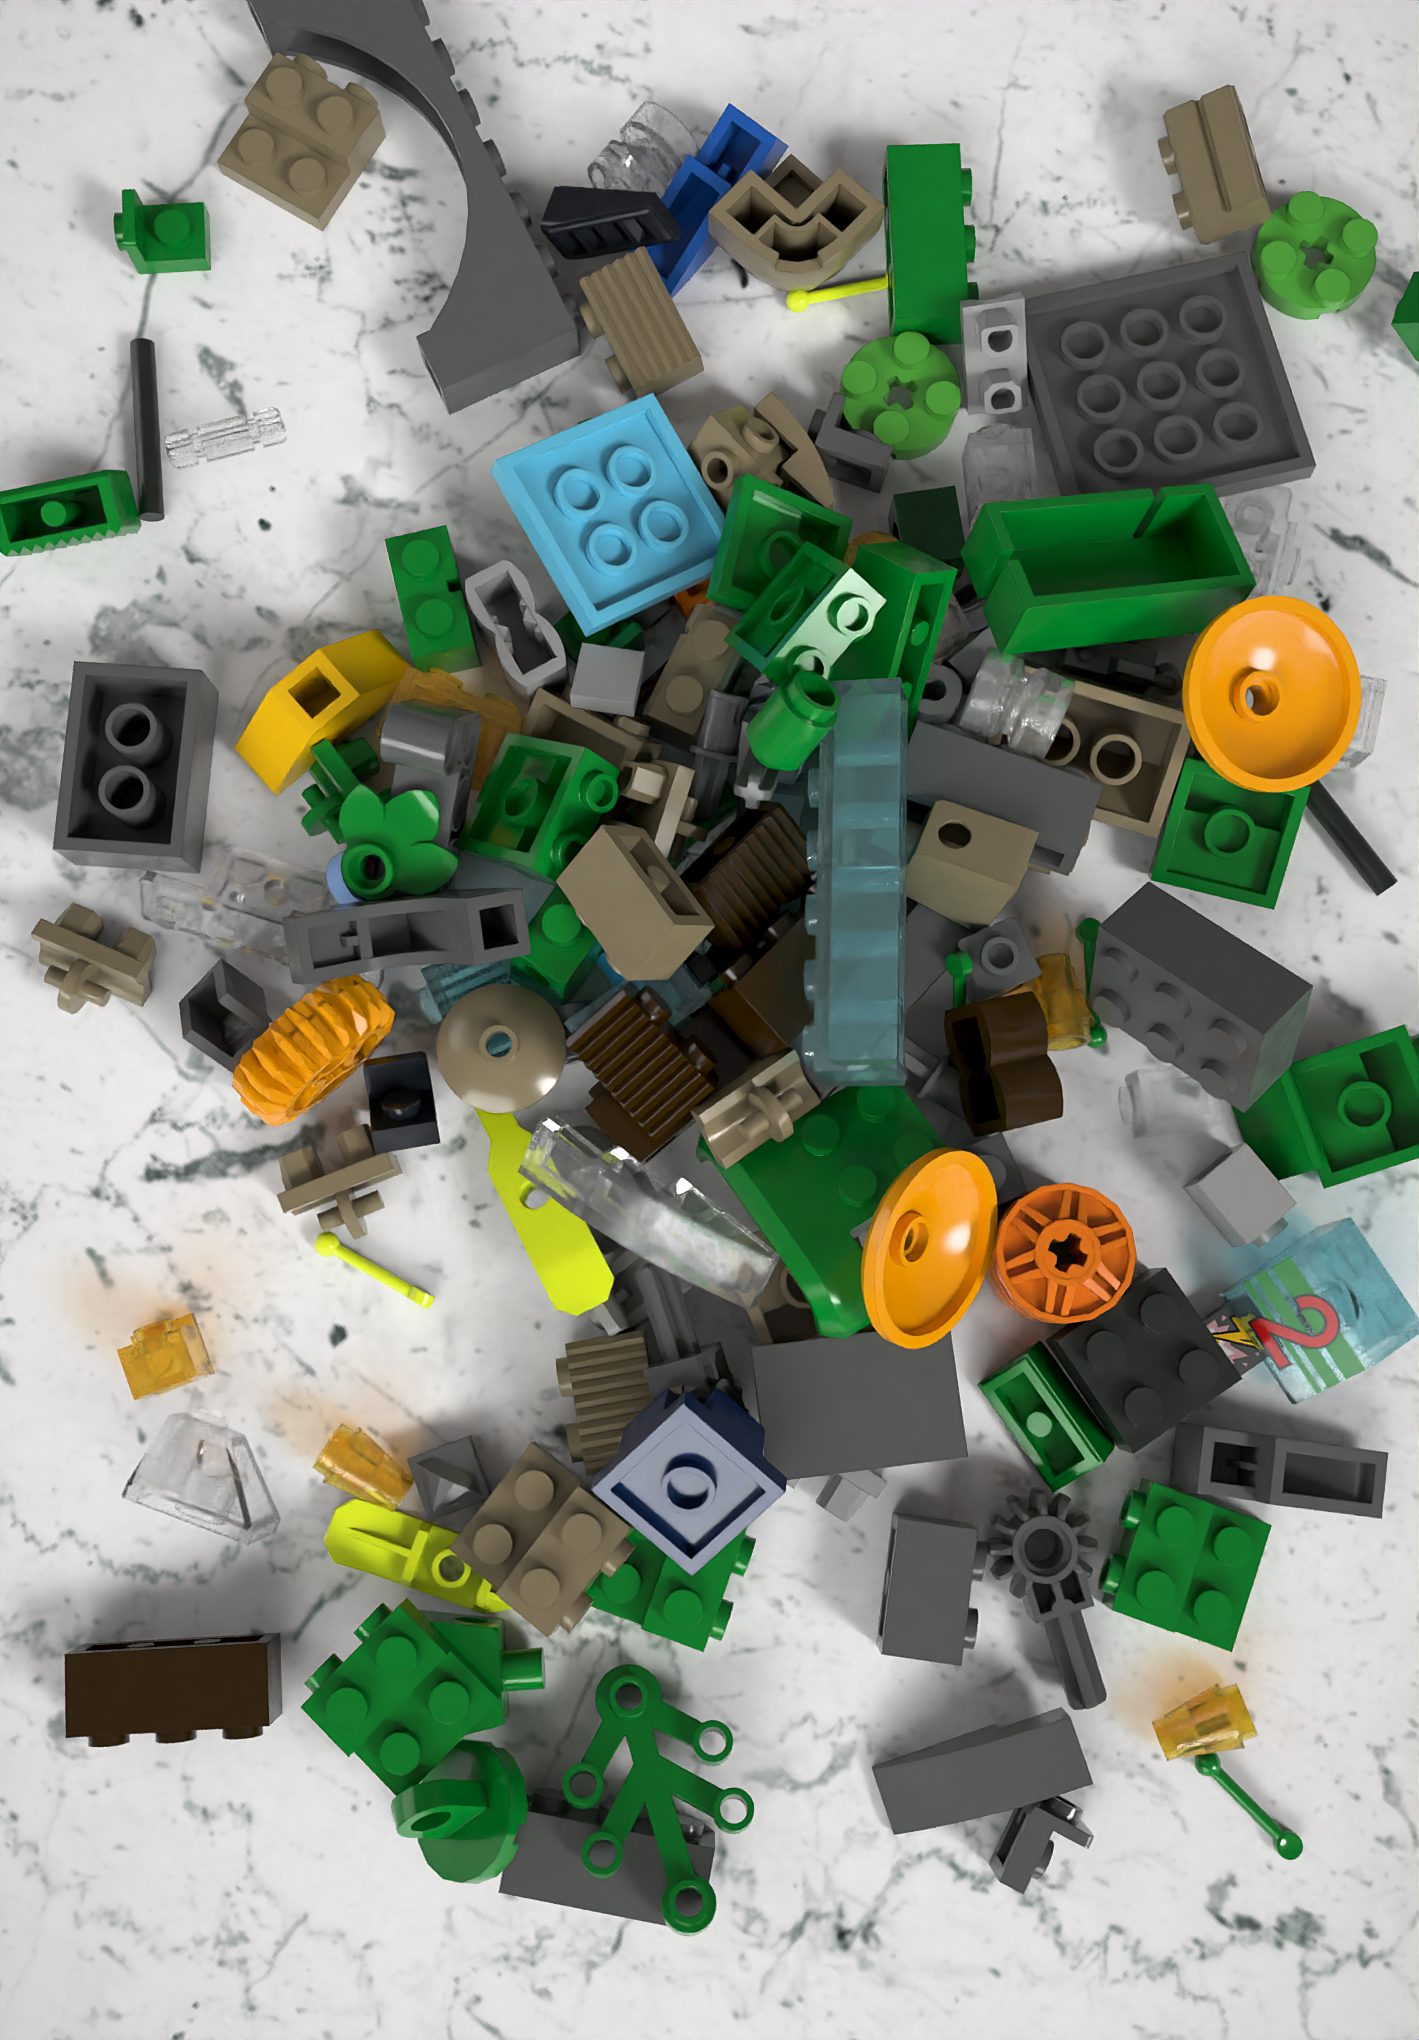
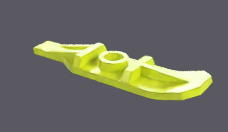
[474,1108,615,1316]
[323,1497,512,1614]

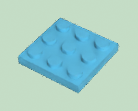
[490,393,725,637]

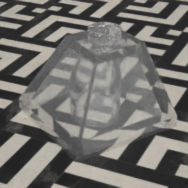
[121,1405,281,1546]

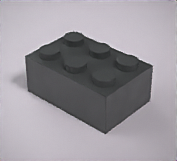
[53,661,219,874]
[1087,881,1313,1113]

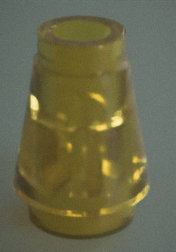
[1033,953,1095,1051]
[312,1423,414,1512]
[1152,1682,1258,1761]

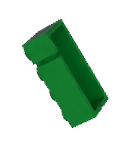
[960,483,1257,656]

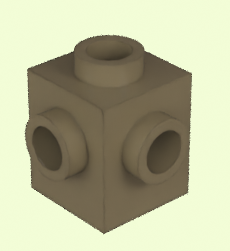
[686,405,792,511]

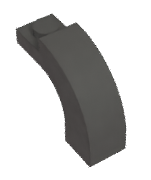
[282,888,531,985]

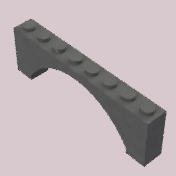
[246,0,584,415]

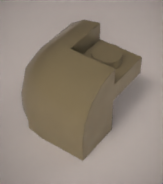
[708,154,885,291]

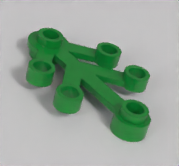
[562,1664,754,1936]

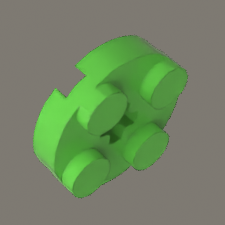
[1250,191,1378,320]
[840,331,961,460]

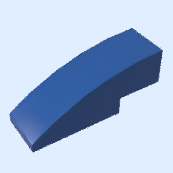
[628,103,789,298]

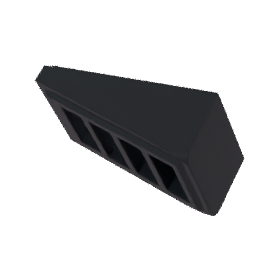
[540,186,683,260]

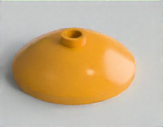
[1182,595,1362,793]
[861,1147,998,1349]

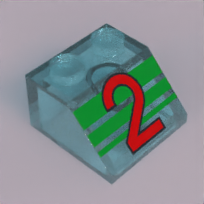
[1219,1217,1419,1405]

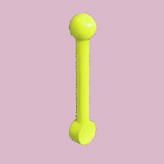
[786,273,888,313]
[315,1231,435,1309]

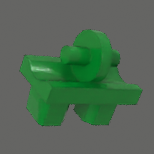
[301,737,392,845]

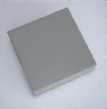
[570,643,645,717]

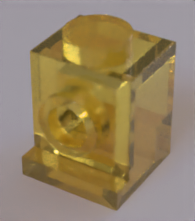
[117,1313,215,1400]

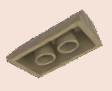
[985,655,1191,839]

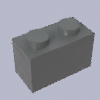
[876,1512,987,1666]

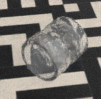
[587,102,700,199]
[957,646,1076,760]

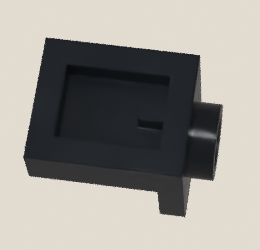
[363,1051,440,1154]

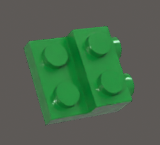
[706,473,853,613]
[723,541,886,687]
[455,732,621,887]
[1148,748,1311,910]
[1289,1024,1419,1189]
[1098,1478,1272,1652]
[586,1526,756,1652]
[301,1598,501,1796]

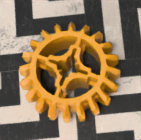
[232,974,395,1126]

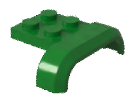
[696,1064,947,1340]

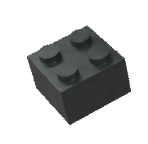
[1045,1267,1243,1454]

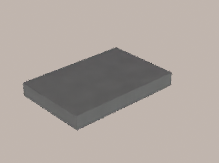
[750,1330,968,1480]

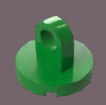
[391,1739,528,1884]

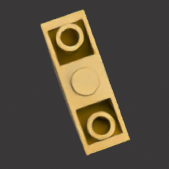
[234,628,419,797]

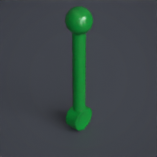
[1075,918,1108,1049]
[945,950,973,1071]
[1194,1749,1303,1860]

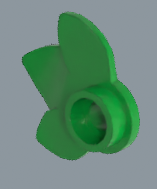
[339,783,460,900]

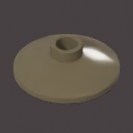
[436,984,567,1114]

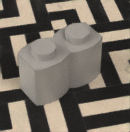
[465,559,571,707]

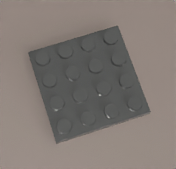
[1025,251,1316,513]

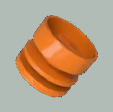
[985,1182,1137,1324]

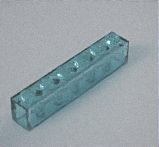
[802,677,908,1087]

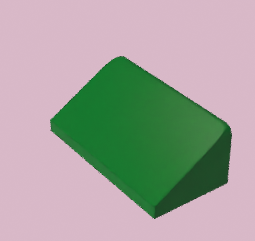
[1230,1068,1324,1181]
[977,1341,1115,1493]

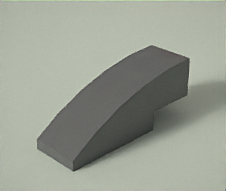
[1169,1422,1388,1519]
[871,1707,1093,1835]

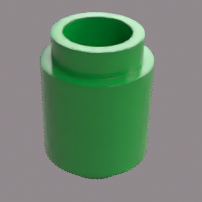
[746,670,841,771]

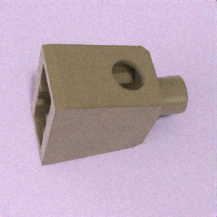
[870,799,1039,933]

